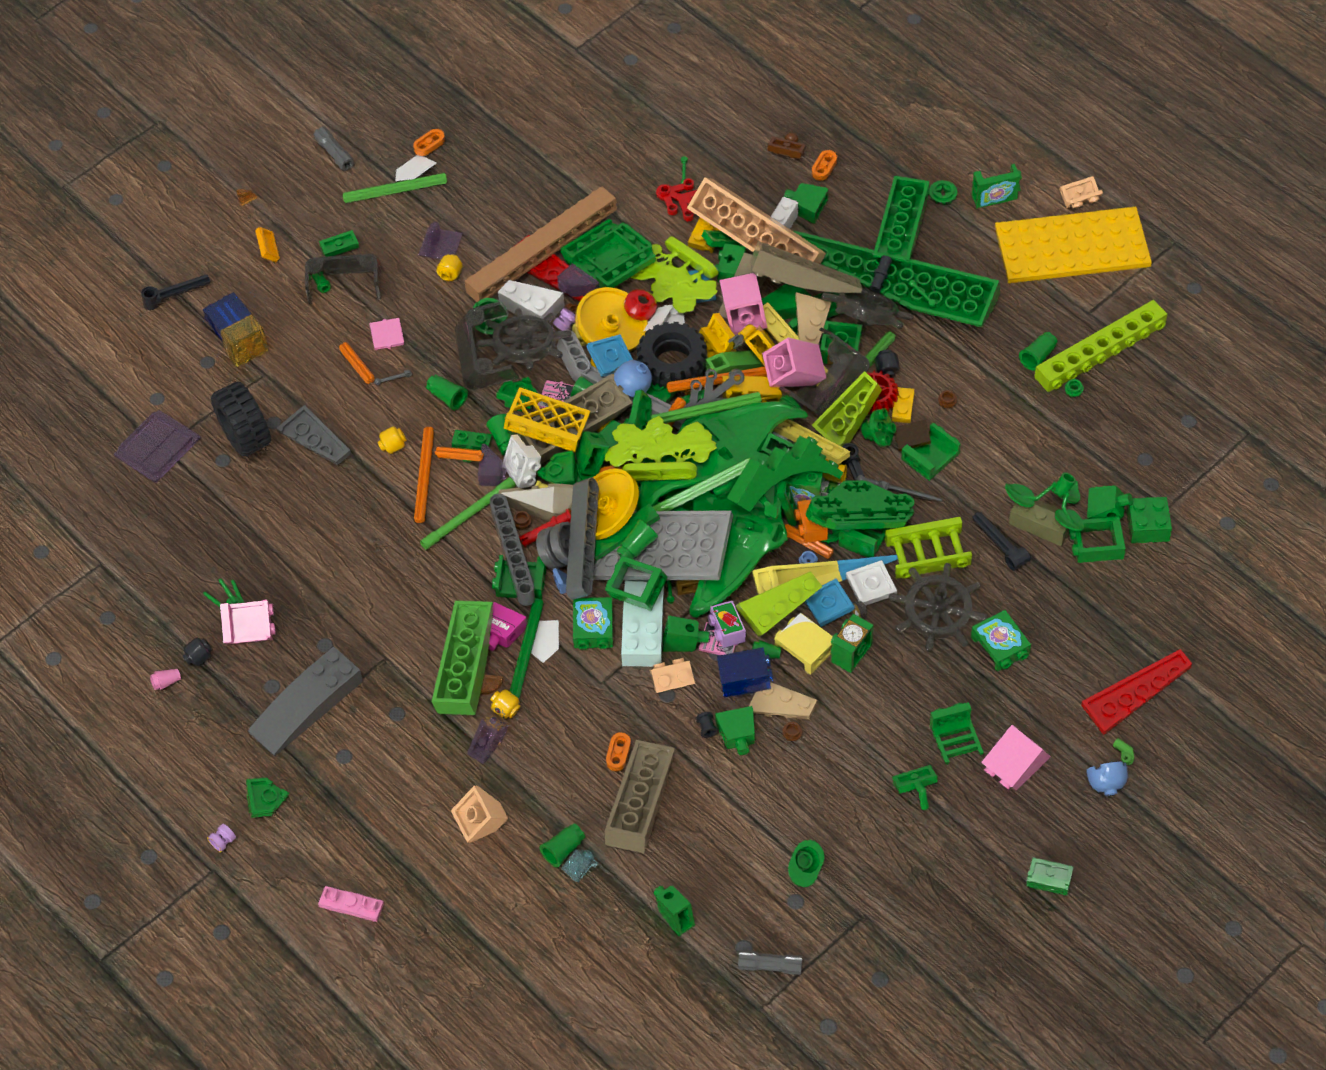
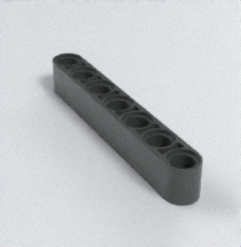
[566,478,599,600]
[490,494,535,606]

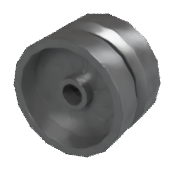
[536,522,570,570]

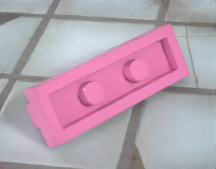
[318,886,384,922]

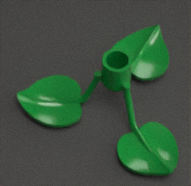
[1005,472,1084,531]

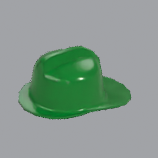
[788,840,824,887]

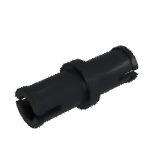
[869,255,893,293]

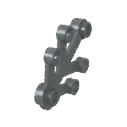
[684,368,744,414]

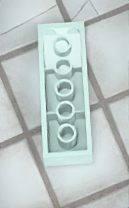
[621,580,664,667]

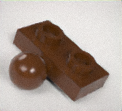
[767,132,806,159]

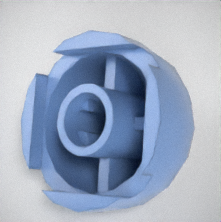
[614,360,652,397]
[1086,762,1128,796]

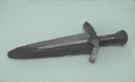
[856,475,942,501]

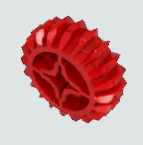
[849,370,899,414]

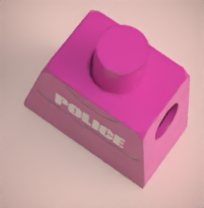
[488,602,527,651]

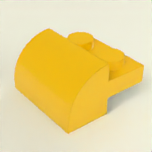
[699,313,737,358]

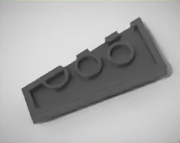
[276,405,352,465]

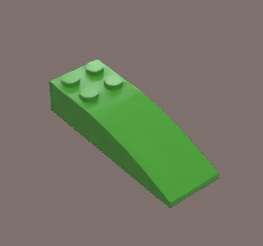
[432,601,493,715]

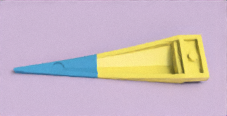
[752,555,898,595]

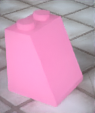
[720,273,767,335]
[762,338,826,387]
[981,725,1051,790]

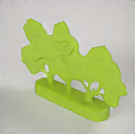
[631,236,719,313]
[605,416,717,481]

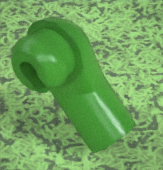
[1113,738,1134,765]

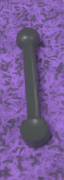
[374,370,412,385]

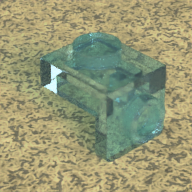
[561,849,598,882]

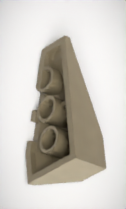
[499,484,573,522]

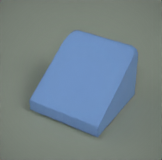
[553,568,567,594]

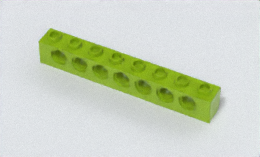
[1035,300,1167,392]

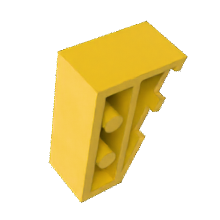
[722,376,782,411]

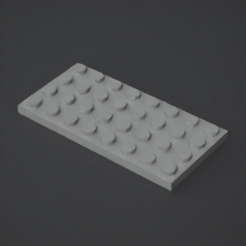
[593,511,733,580]

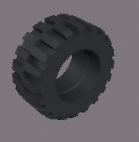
[637,321,707,392]
[211,382,271,456]

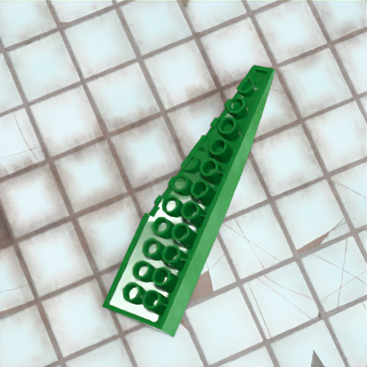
[793,231,1000,327]

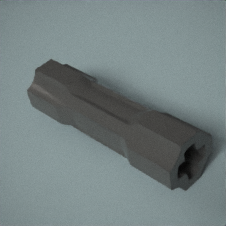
[314,127,354,171]
[738,950,802,975]

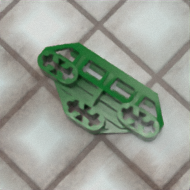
[805,480,915,530]

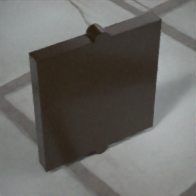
[894,419,931,451]

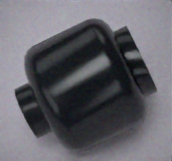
[874,350,900,378]
[183,637,213,666]

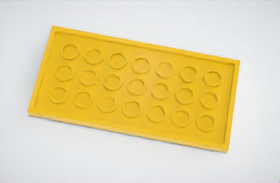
[995,207,1152,283]

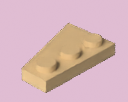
[795,292,831,345]
[749,679,817,720]

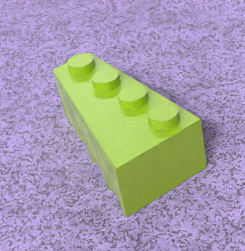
[812,371,882,447]
[735,571,823,637]

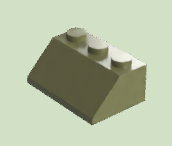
[1009,500,1069,546]

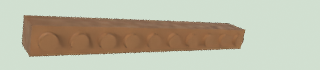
[465,186,617,302]

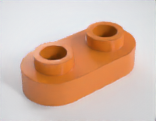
[413,129,445,156]
[812,150,837,181]
[606,733,631,771]

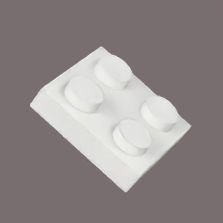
[846,560,897,607]

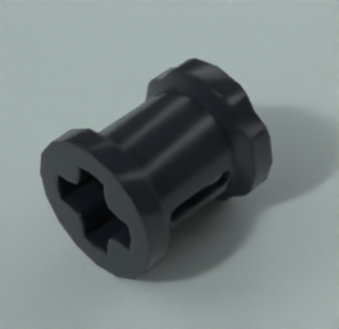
[696,712,718,738]

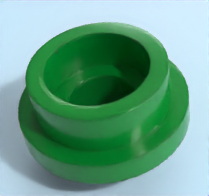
[1065,379,1084,397]

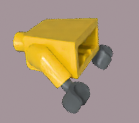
[728,324,775,366]

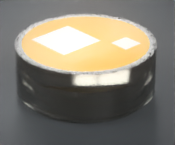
[852,600,867,619]

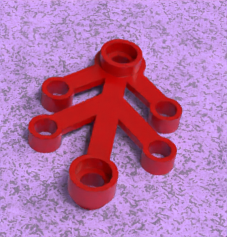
[656,178,697,221]

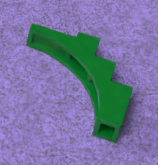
[727,436,844,512]

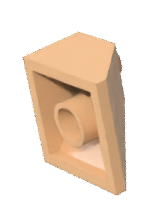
[451,785,508,843]

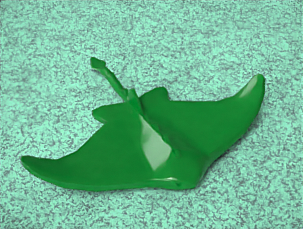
[637,401,808,519]
[655,451,788,617]

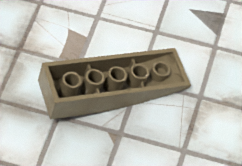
[750,241,862,293]
[517,374,633,464]
[605,740,675,853]

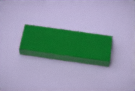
[777,478,797,526]

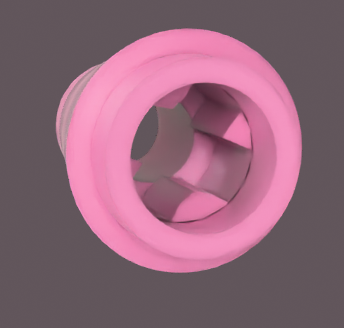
[150,669,181,690]

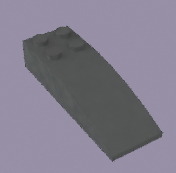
[248,647,363,757]

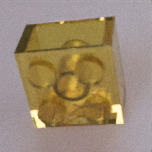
[220,314,268,367]

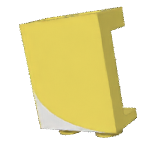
[774,613,833,675]

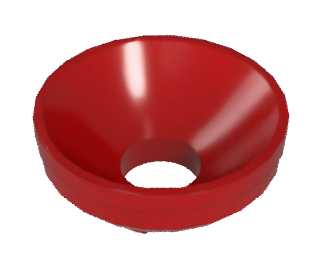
[624,289,657,321]

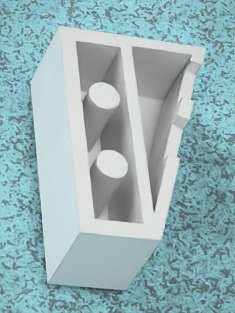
[498,280,565,330]

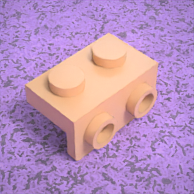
[1059,176,1103,209]
[649,658,695,693]

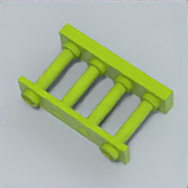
[885,517,972,579]

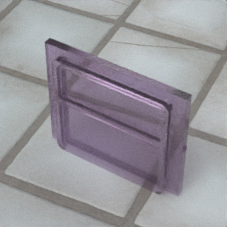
[114,410,201,483]

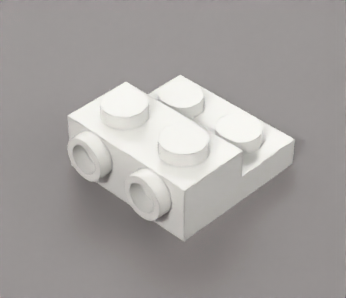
[502,435,541,488]

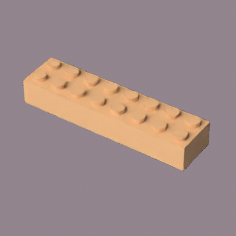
[687,177,826,264]

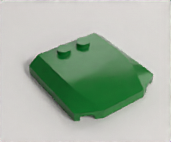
[561,219,656,288]

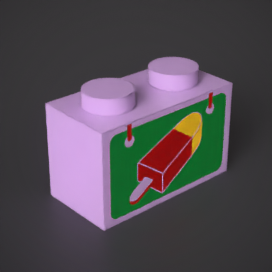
[708,601,746,648]

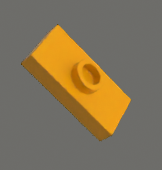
[255,227,280,262]

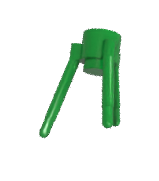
[203,578,245,607]

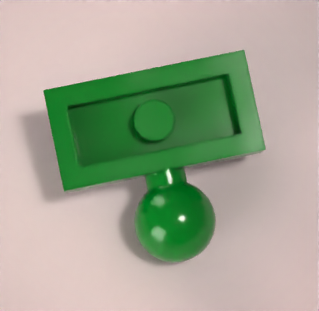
[451,430,492,463]

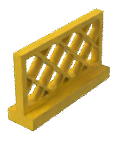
[504,387,590,452]

